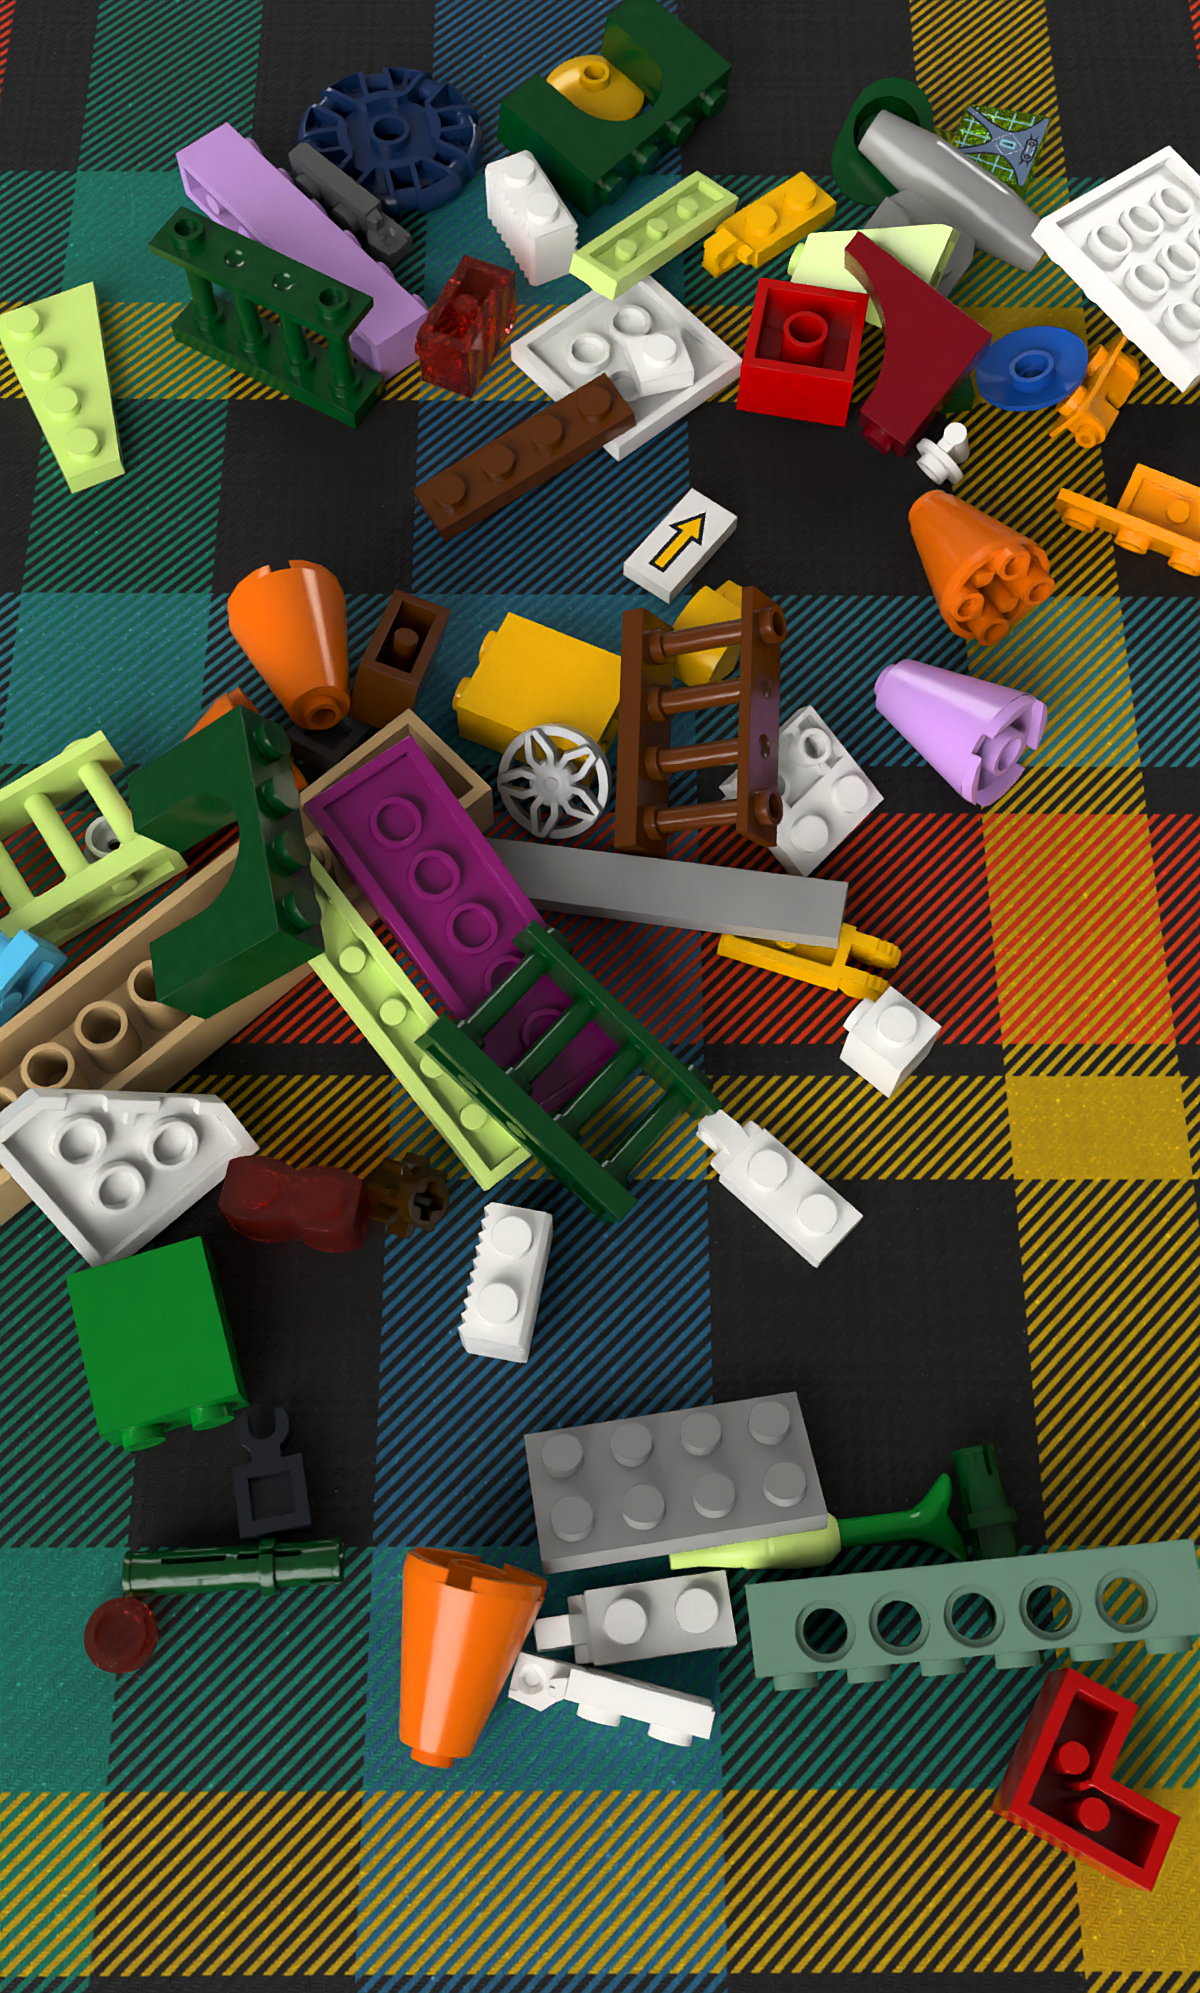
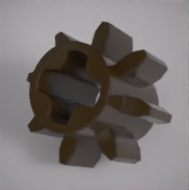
[366,1152,450,1239]

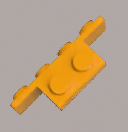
[1054,463,1200,576]

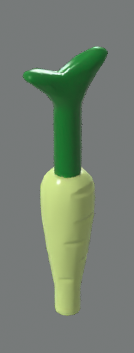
[668,1473,968,1570]

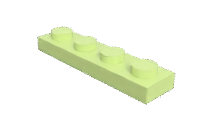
[569,171,739,301]

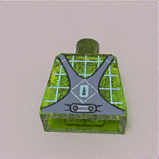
[932,105,1051,200]

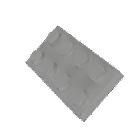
[524,1391,828,1575]

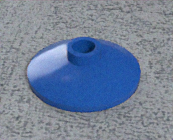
[976,326,1089,412]

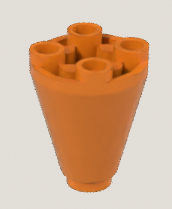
[908,490,1055,646]

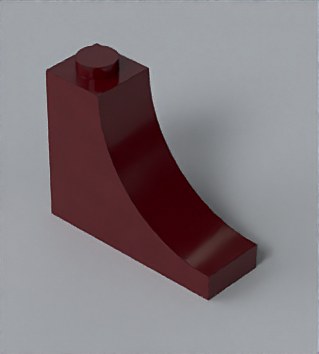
[844,230,993,458]

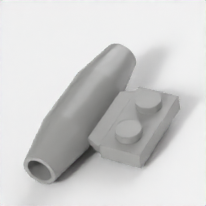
[858,109,1046,298]

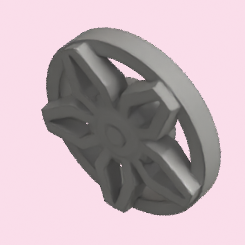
[497,723,612,839]

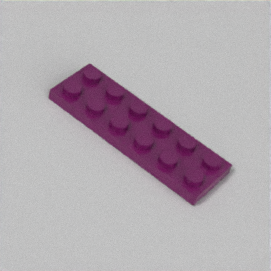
[302,734,619,1115]

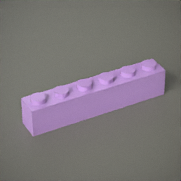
[176,122,432,381]

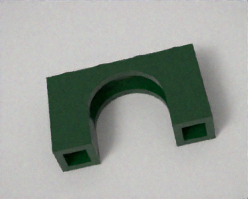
[497,0,733,218]
[127,704,326,1020]

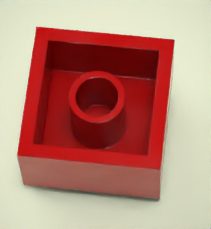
[736,277,869,427]

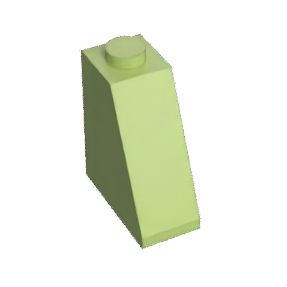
[787,224,961,328]

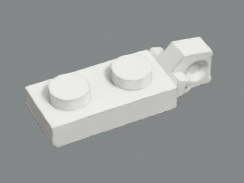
[696,1109,863,1268]
[533,1570,737,1667]
[508,1650,715,1747]

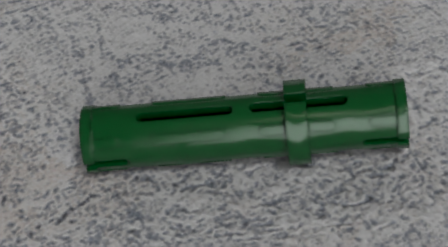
[950,1444,1046,1671]
[122,1536,345,1599]

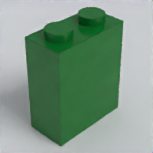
[65,1236,250,1452]

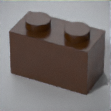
[347,589,452,729]

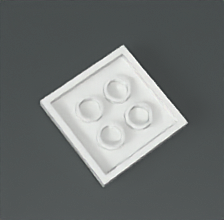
[511,275,742,462]

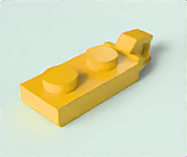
[702,171,837,278]

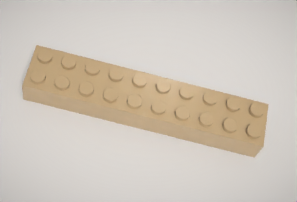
[0,708,495,1226]

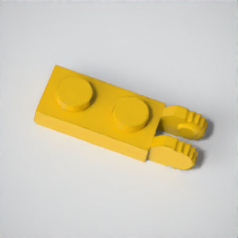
[717,923,902,1002]

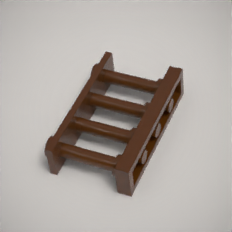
[614,585,787,860]

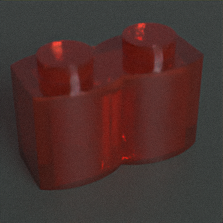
[218,1155,370,1253]

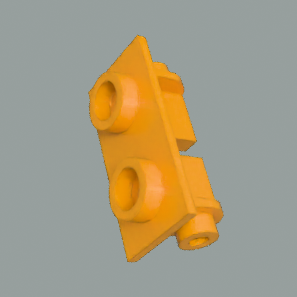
[1049,334,1140,448]

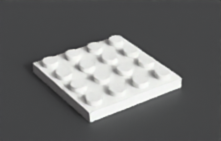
[1031,145,1200,393]

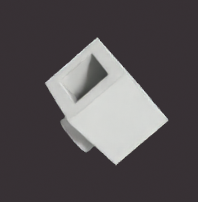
[840,986,942,1098]

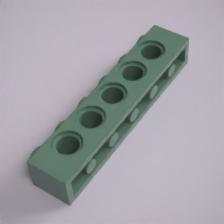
[745,1538,1200,1691]

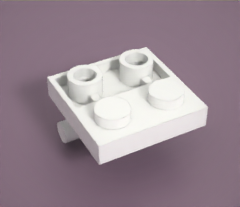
[719,705,884,877]

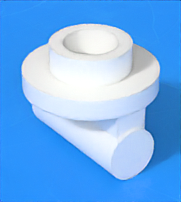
[917,422,969,485]

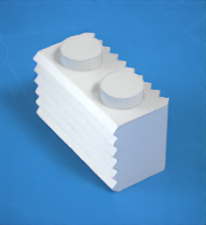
[485,150,579,286]
[458,1202,553,1363]

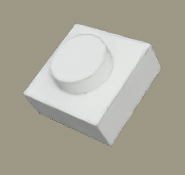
[624,328,695,398]

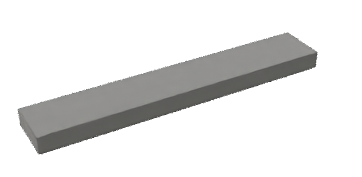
[485,837,849,949]

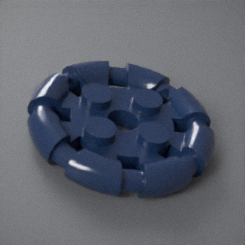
[297,67,484,219]

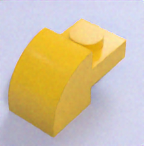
[672,580,742,686]

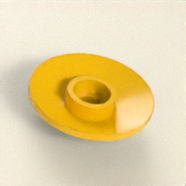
[546,55,645,121]

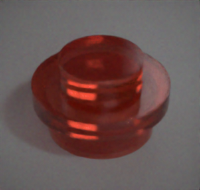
[84,1597,159,1674]

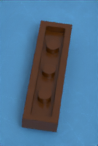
[413,373,636,542]

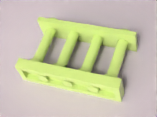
[0,730,189,947]

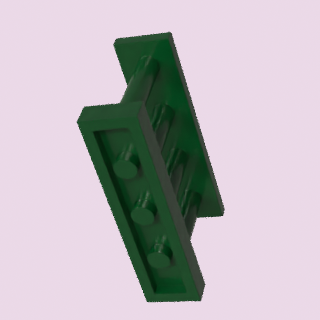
[148,206,386,429]
[414,920,724,1224]

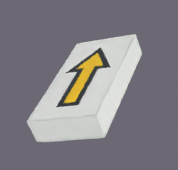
[623,488,738,604]

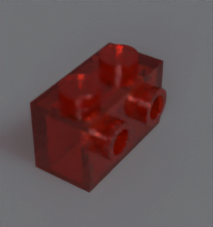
[414,254,517,399]

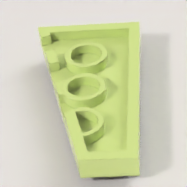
[0,281,125,493]

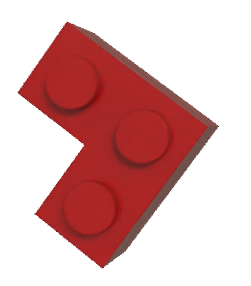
[990,1667,1181,1892]

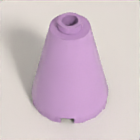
[874,659,1047,807]

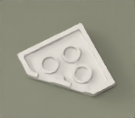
[0,1088,260,1268]

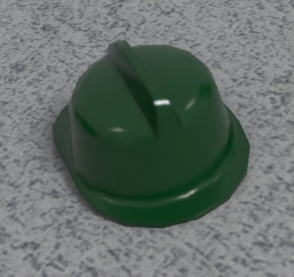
[831,77,934,207]

